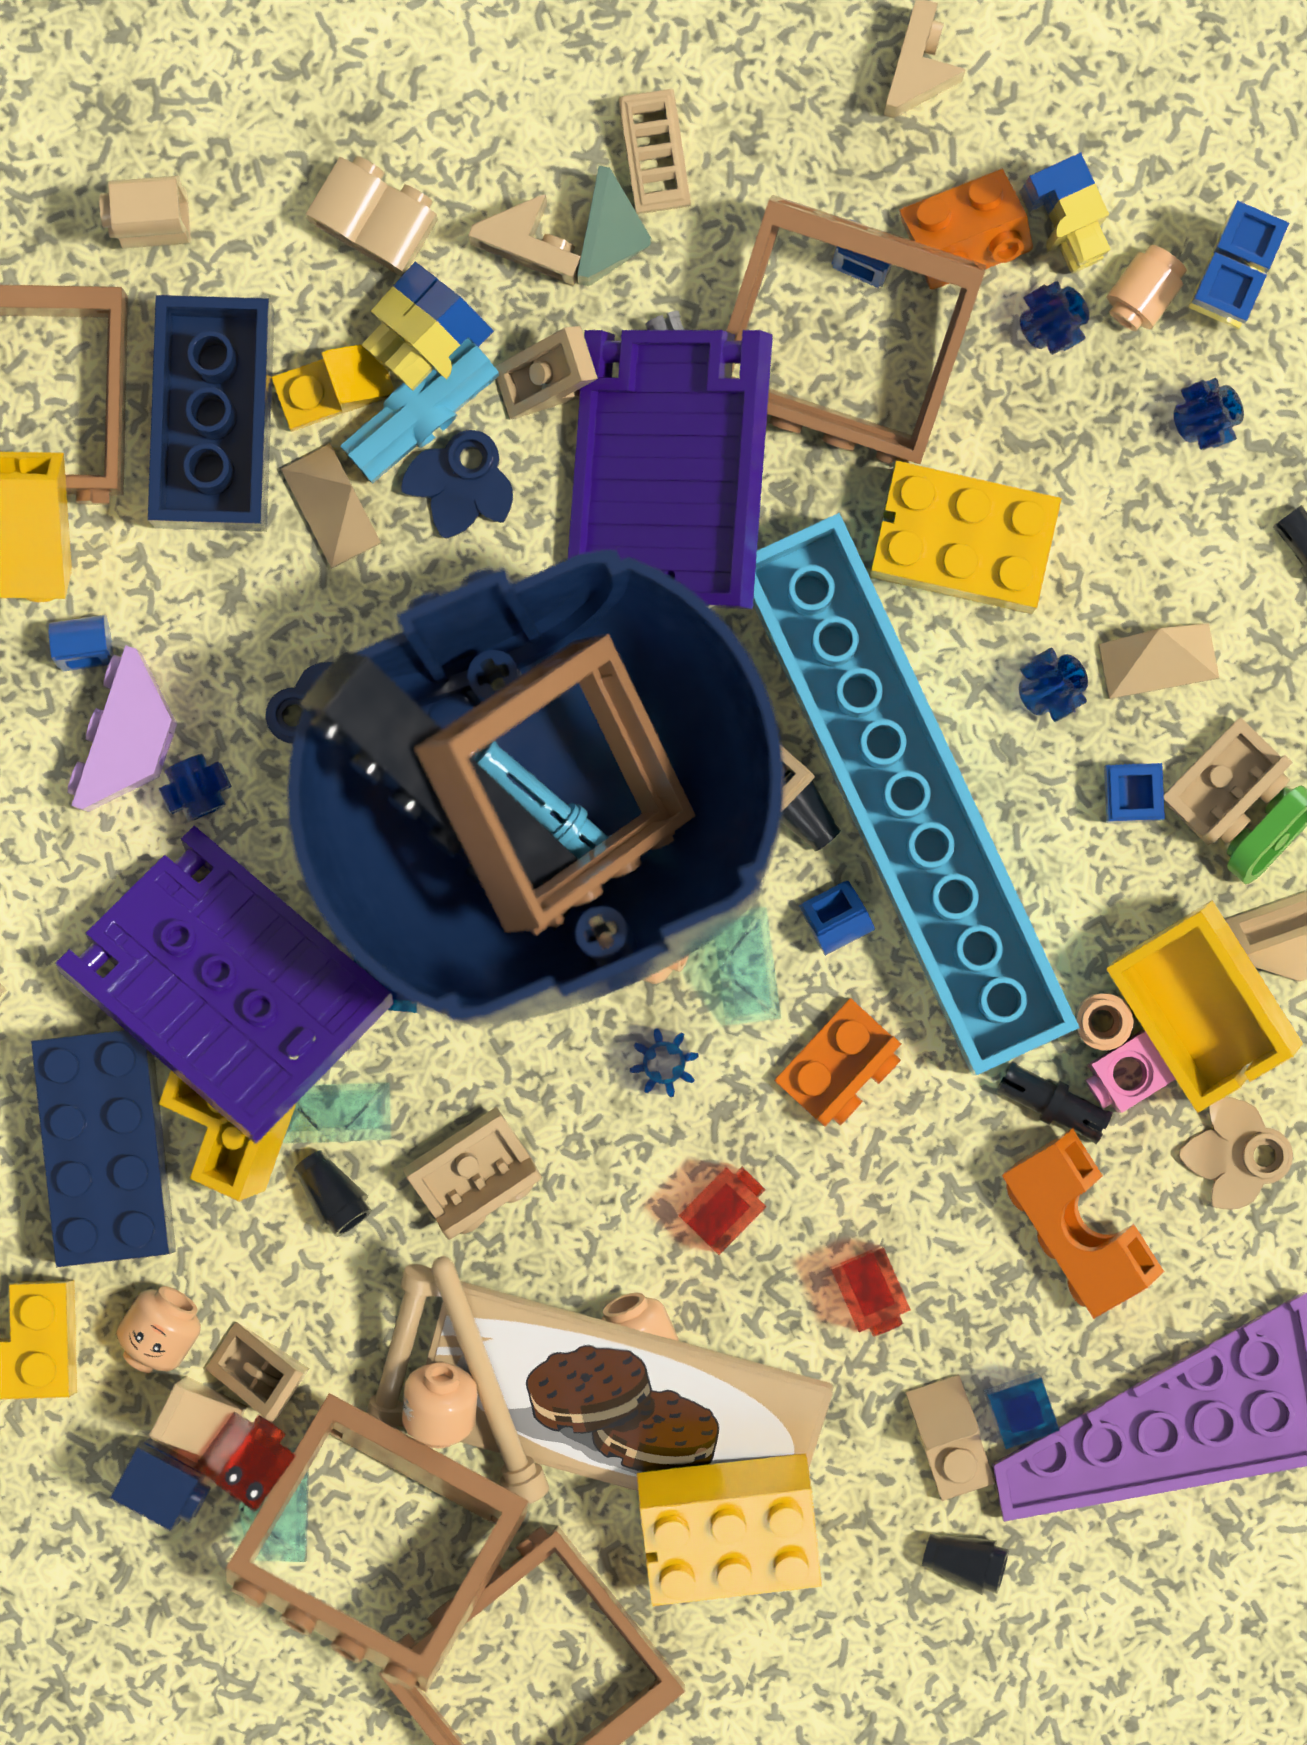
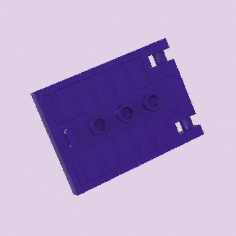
[568,330,773,609]
[55,825,394,1144]

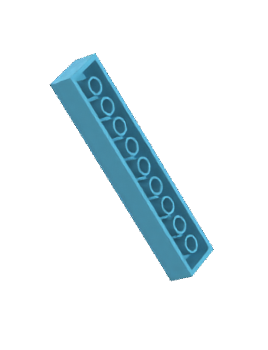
[753,513,1080,1076]

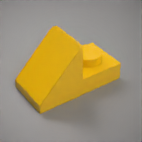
[271,344,395,432]

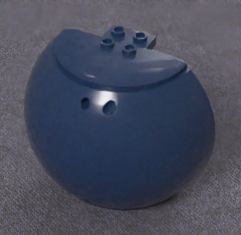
[288,550,784,1026]

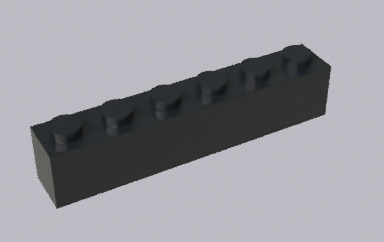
[299,650,578,931]

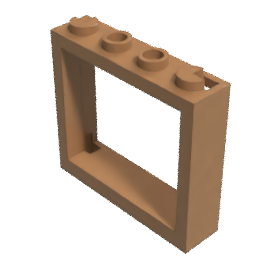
[726,195,987,465]
[0,285,128,505]
[415,634,696,935]
[226,1393,529,1692]
[379,1526,685,1745]

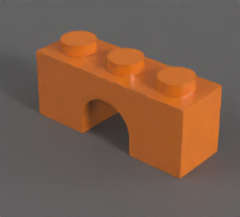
[1002,1128,1164,1319]

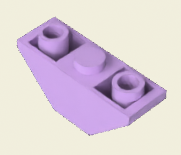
[67,645,177,812]

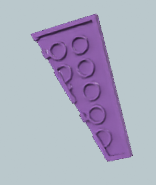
[992,1292,1307,1522]

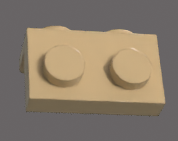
[1164,717,1293,845]
[402,1106,542,1240]

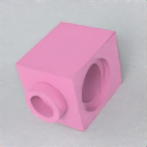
[1085,1029,1176,1113]

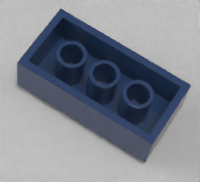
[148,295,275,532]
[31,1030,176,1268]

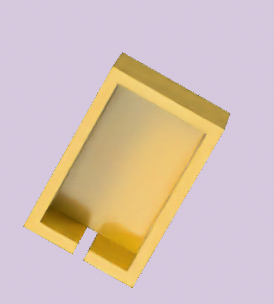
[869,461,1062,614]
[1106,900,1303,1113]
[637,1453,822,1606]

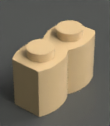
[306,156,438,276]
[99,176,191,249]

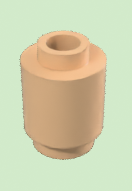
[1107,245,1187,331]
[1075,993,1133,1050]

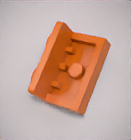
[899,168,1033,290]

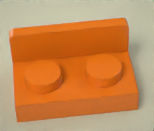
[774,998,902,1127]

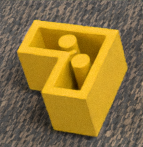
[159,1071,297,1201]
[0,1280,77,1399]

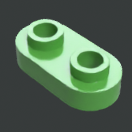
[1227,786,1307,884]

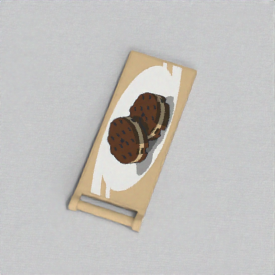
[366,1264,833,1491]

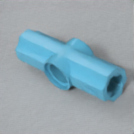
[340,339,500,484]

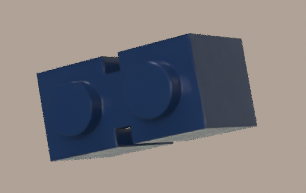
[110,1438,211,1531]

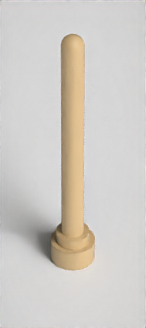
[432,1256,549,1504]

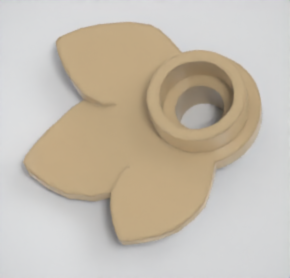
[1179,1097,1293,1210]

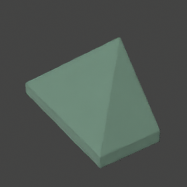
[577,166,651,286]

